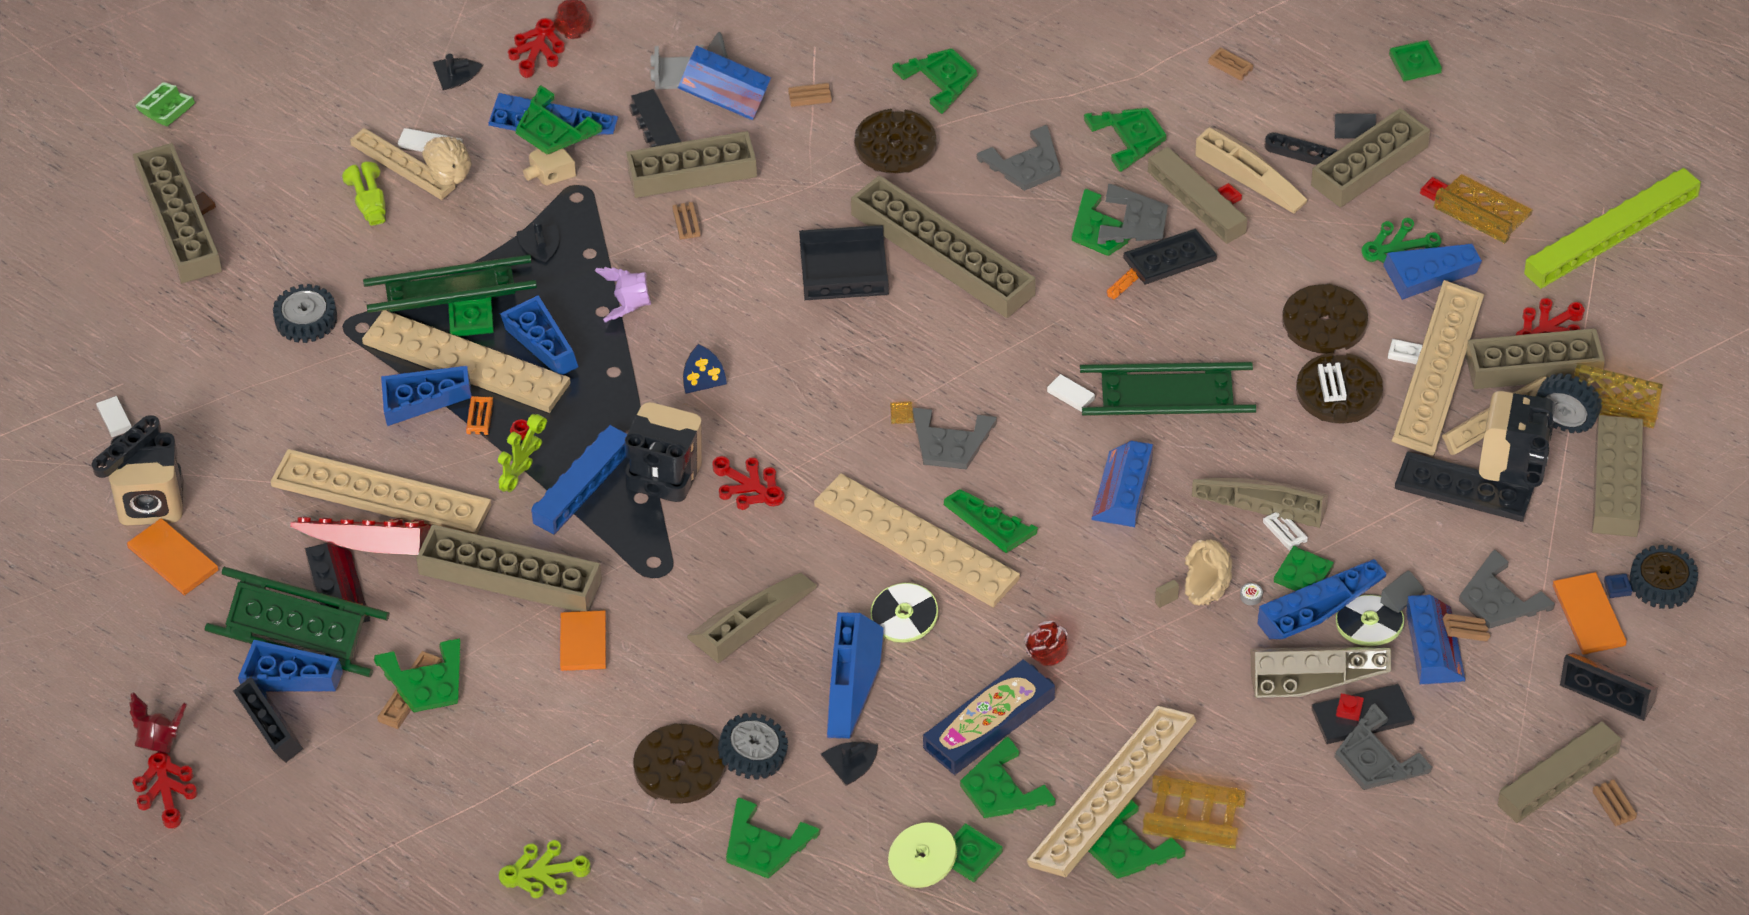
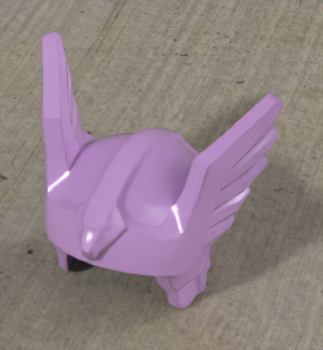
[595,267,651,322]

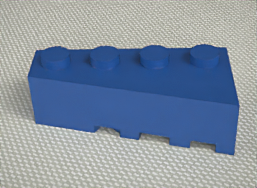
[1383,244,1482,300]
[500,295,578,375]
[381,366,472,426]
[238,640,343,692]

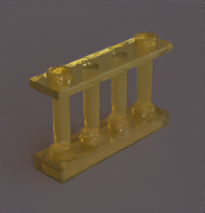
[1143,775,1246,849]

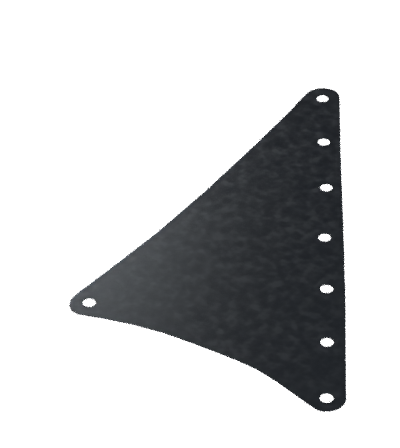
[342,185,673,578]

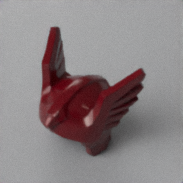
[129,693,187,753]

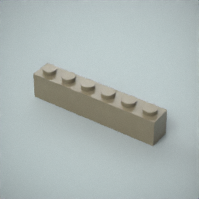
[1148,147,1247,244]
[1498,722,1621,823]

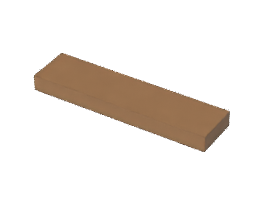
[377,651,442,729]

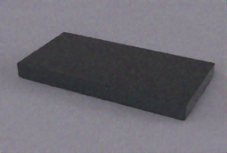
[1123,228,1217,285]
[1311,684,1414,745]

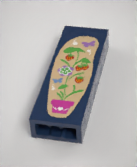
[923,659,1055,776]

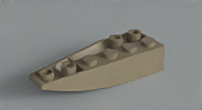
[1192,478,1328,528]
[687,573,817,664]
[1250,647,1391,698]

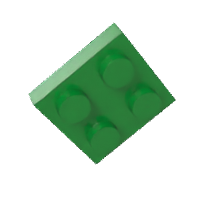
[1389,40,1442,82]
[449,297,494,336]
[1274,546,1334,591]
[952,823,1003,883]

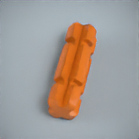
[1106,268,1139,300]

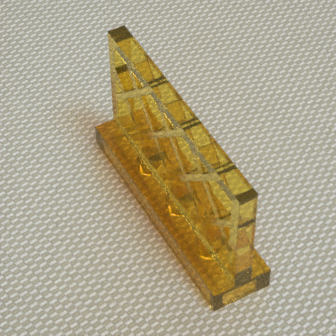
[1433,174,1533,243]
[1574,363,1663,429]

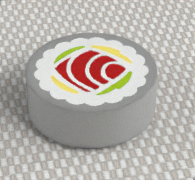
[1240,583,1263,605]

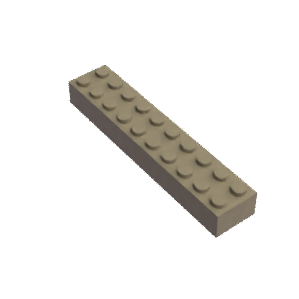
[851,175,1035,318]

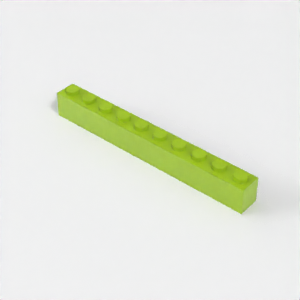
[1524,168,1701,289]

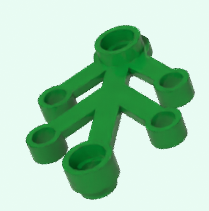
[1361,218,1441,263]

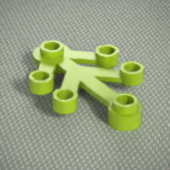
[498,414,547,492]
[499,840,591,898]

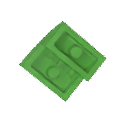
[135,82,195,126]

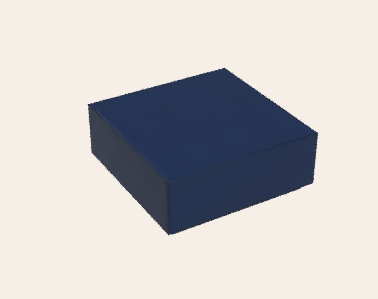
[1604,573,1632,598]

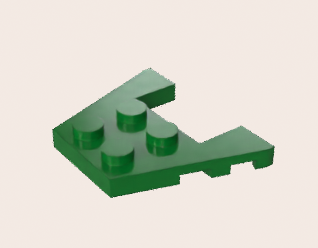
[892,48,977,114]
[516,85,602,155]
[1084,108,1166,172]
[1072,188,1131,256]
[374,638,460,713]
[960,737,1056,819]
[726,797,820,879]
[1088,800,1185,879]

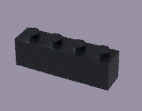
[629,89,681,148]
[233,677,304,763]

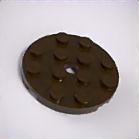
[854,109,936,173]
[1282,284,1368,353]
[1296,353,1383,424]
[633,723,726,804]

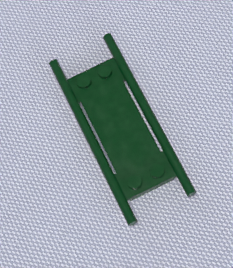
[363,255,537,313]
[1080,362,1256,416]
[205,566,390,678]

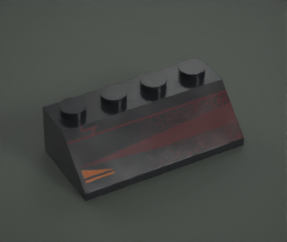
[305,543,370,623]
[1560,653,1658,721]

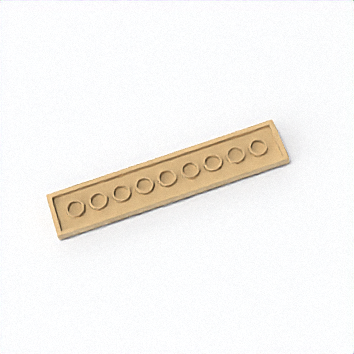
[1391,280,1484,456]
[362,310,570,413]
[271,449,491,535]
[814,474,1020,608]
[1027,706,1196,877]

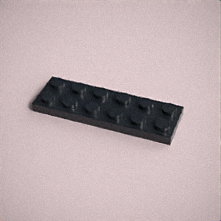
[1394,452,1535,522]

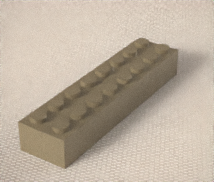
[133,143,222,284]
[416,524,602,612]

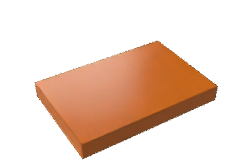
[560,611,606,671]

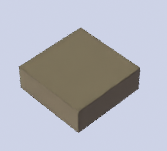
[1155,580,1179,608]

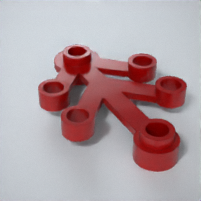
[508,18,565,78]
[1516,298,1585,336]
[712,456,785,510]
[133,752,197,829]

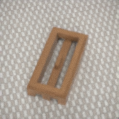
[1208,47,1253,81]
[788,83,831,107]
[672,202,700,240]
[1442,614,1491,642]
[1592,779,1637,827]

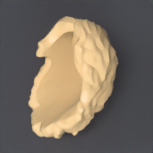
[422,136,471,185]
[1185,539,1232,606]

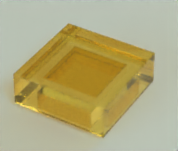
[890,402,913,424]

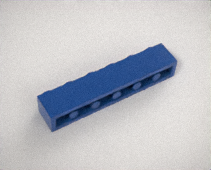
[531,425,627,535]

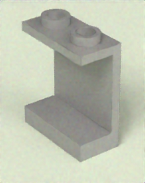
[651,45,703,89]

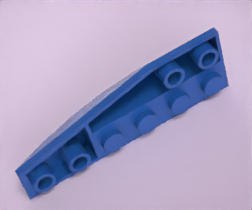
[488,93,618,136]
[1258,559,1387,639]
[827,612,884,739]

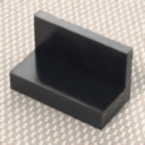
[1333,114,1376,139]

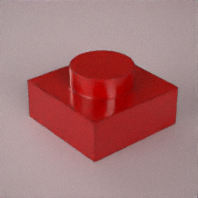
[1336,693,1364,721]

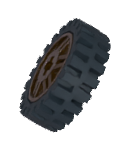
[1629,545,1698,609]

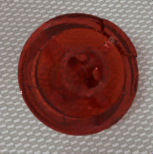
[553,0,593,39]
[1024,621,1069,666]

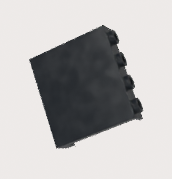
[799,225,889,301]

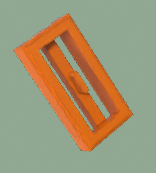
[466,396,493,435]

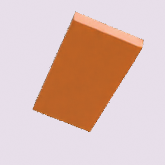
[127,518,219,596]
[1552,572,1627,655]

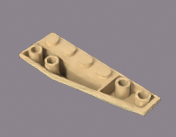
[1196,127,1307,214]

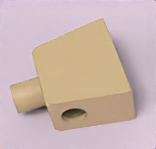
[523,148,576,185]

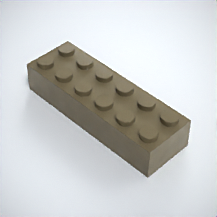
[1311,108,1430,208]
[626,131,757,198]
[1466,328,1605,389]
[1592,415,1643,537]

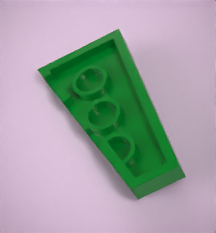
[943,489,1038,553]

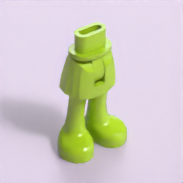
[342,161,385,226]

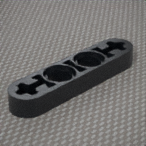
[1264,133,1338,165]
[92,415,161,478]

